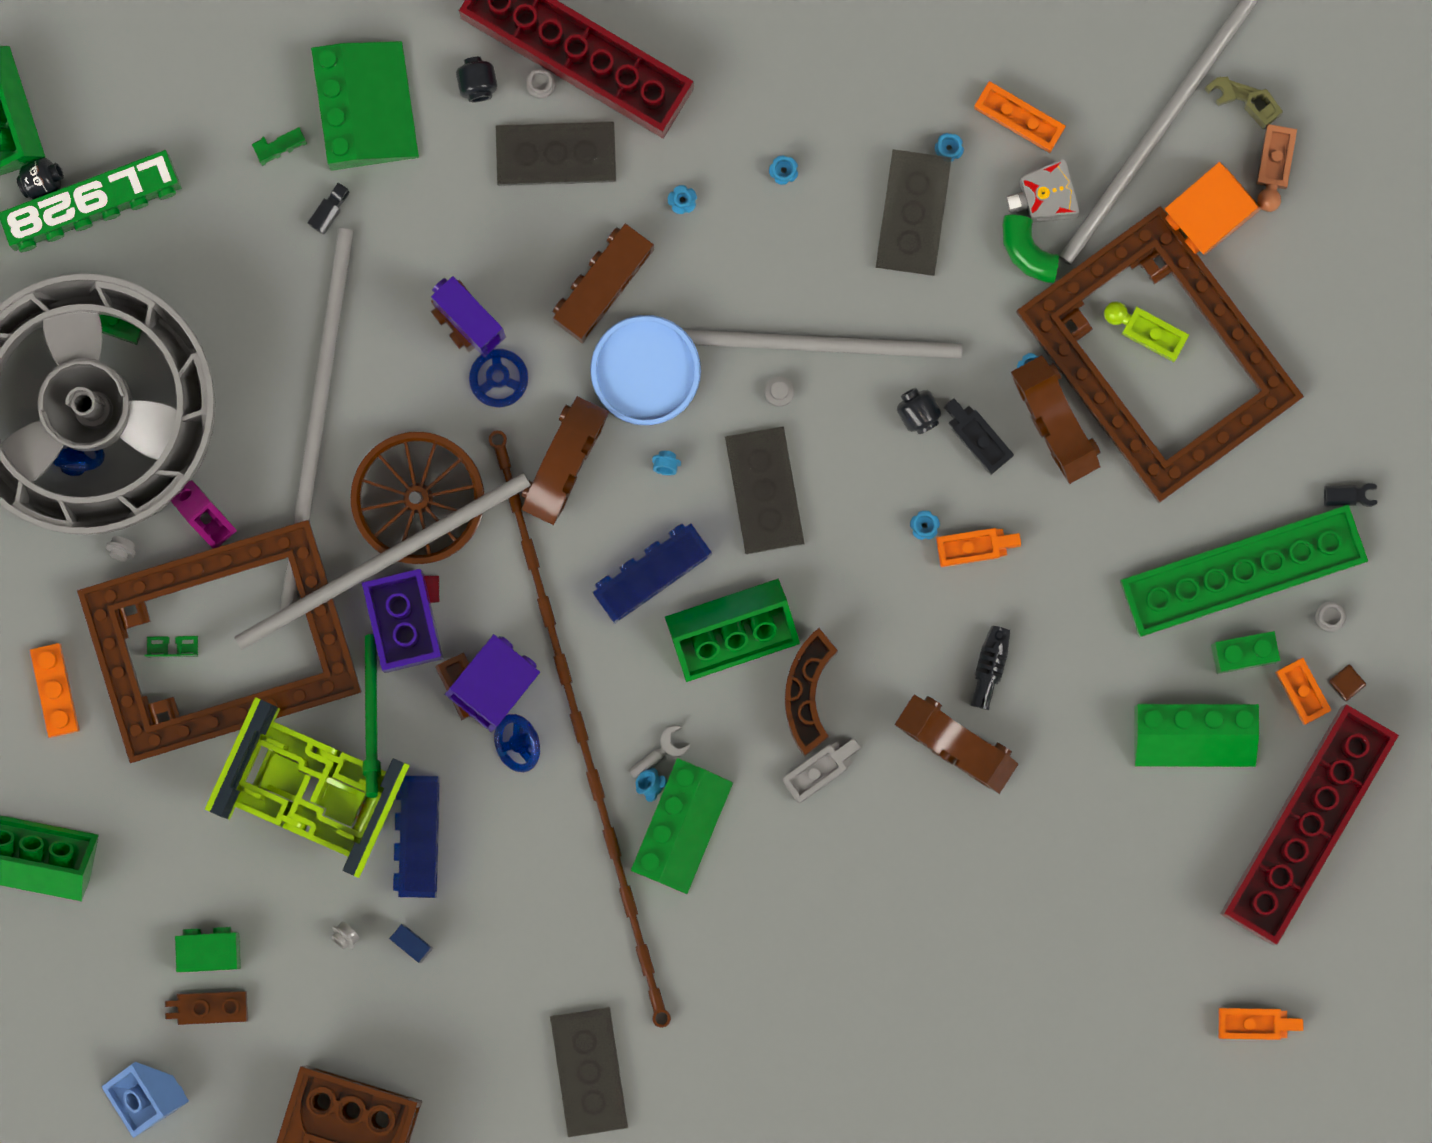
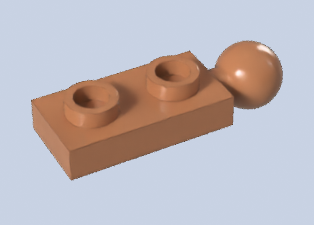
[1256,124,1297,212]

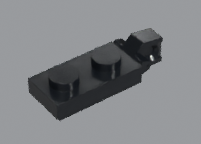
[944,398,1014,475]

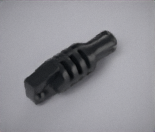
[970,626,1010,710]

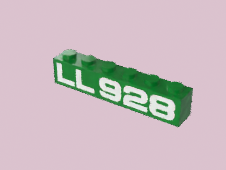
[0,150,182,252]

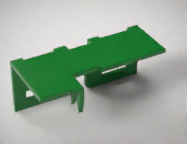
[252,127,307,166]
[144,636,198,658]

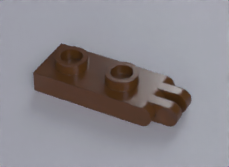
[165,991,248,1025]

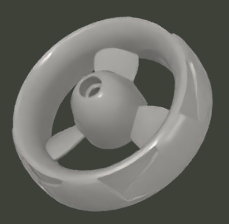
[0,274,216,535]

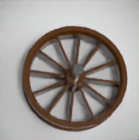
[351,432,484,564]

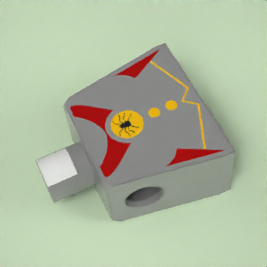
[1006,159,1080,222]

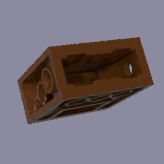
[276,1065,422,1143]

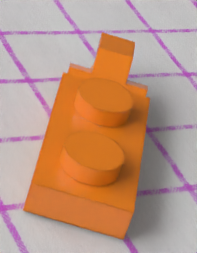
[936,528,1021,568]
[1218,1008,1303,1040]

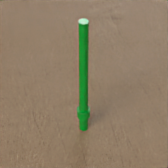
[363,634,381,798]

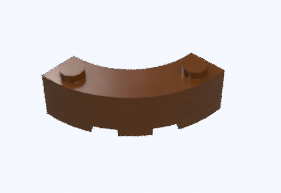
[1011,355,1101,484]
[521,396,609,525]
[785,628,838,757]
[894,694,1018,794]

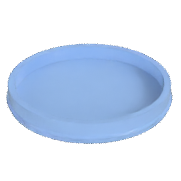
[590,315,701,425]

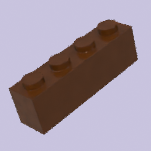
[552,223,654,344]

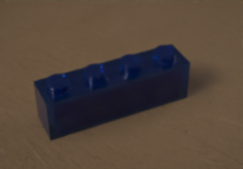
[592,523,712,624]
[393,776,440,898]

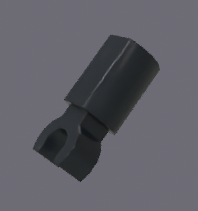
[308,182,350,235]
[1324,483,1377,507]

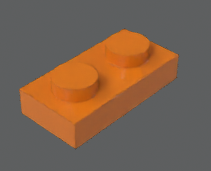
[1275,658,1332,725]

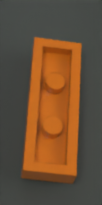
[974,81,1066,153]
[30,643,80,738]

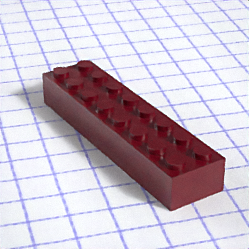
[458,0,694,139]
[1220,704,1399,945]

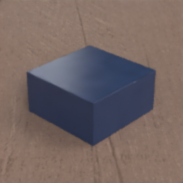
[389,924,433,963]

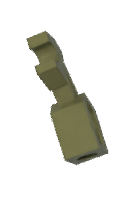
[1205,76,1283,129]

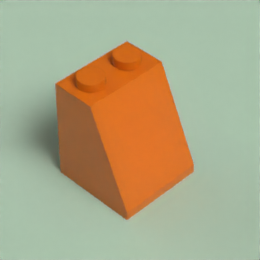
[1165,161,1261,255]

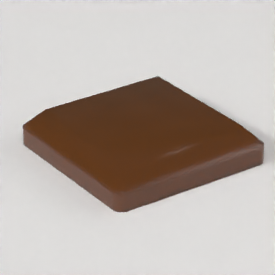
[1329,665,1366,701]

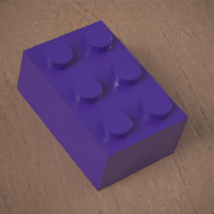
[362,569,444,673]

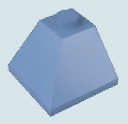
[101,1062,189,1138]

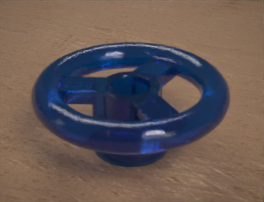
[469,349,529,408]
[53,447,105,476]
[494,714,540,773]

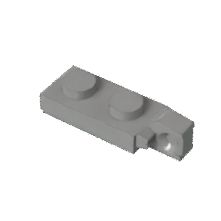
[781,738,861,804]

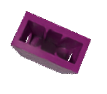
[171,480,237,549]

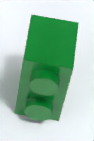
[1211,631,1280,674]
[175,927,241,973]

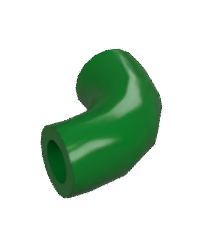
[1002,215,1059,284]

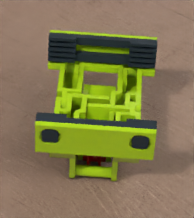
[204,697,410,878]

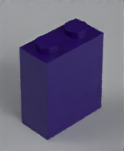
[431,276,506,358]
[444,634,540,732]

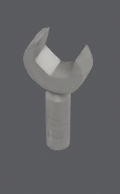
[628,726,690,780]

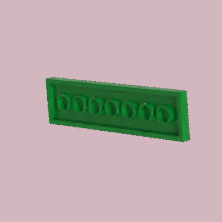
[1120,505,1368,638]

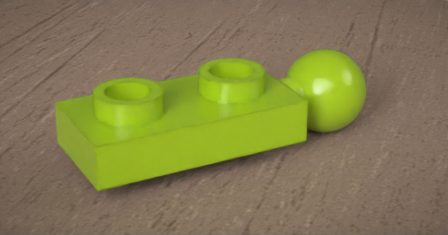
[1104,301,1189,362]

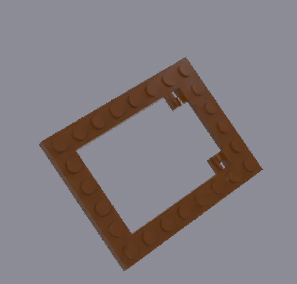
[1016,206,1304,503]
[77,520,362,763]

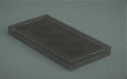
[496,122,616,186]
[875,149,952,276]
[725,426,805,555]
[550,1007,628,1137]

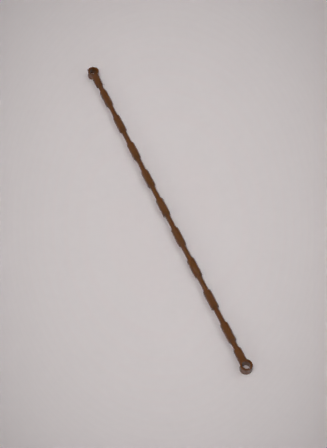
[489,430,671,1028]

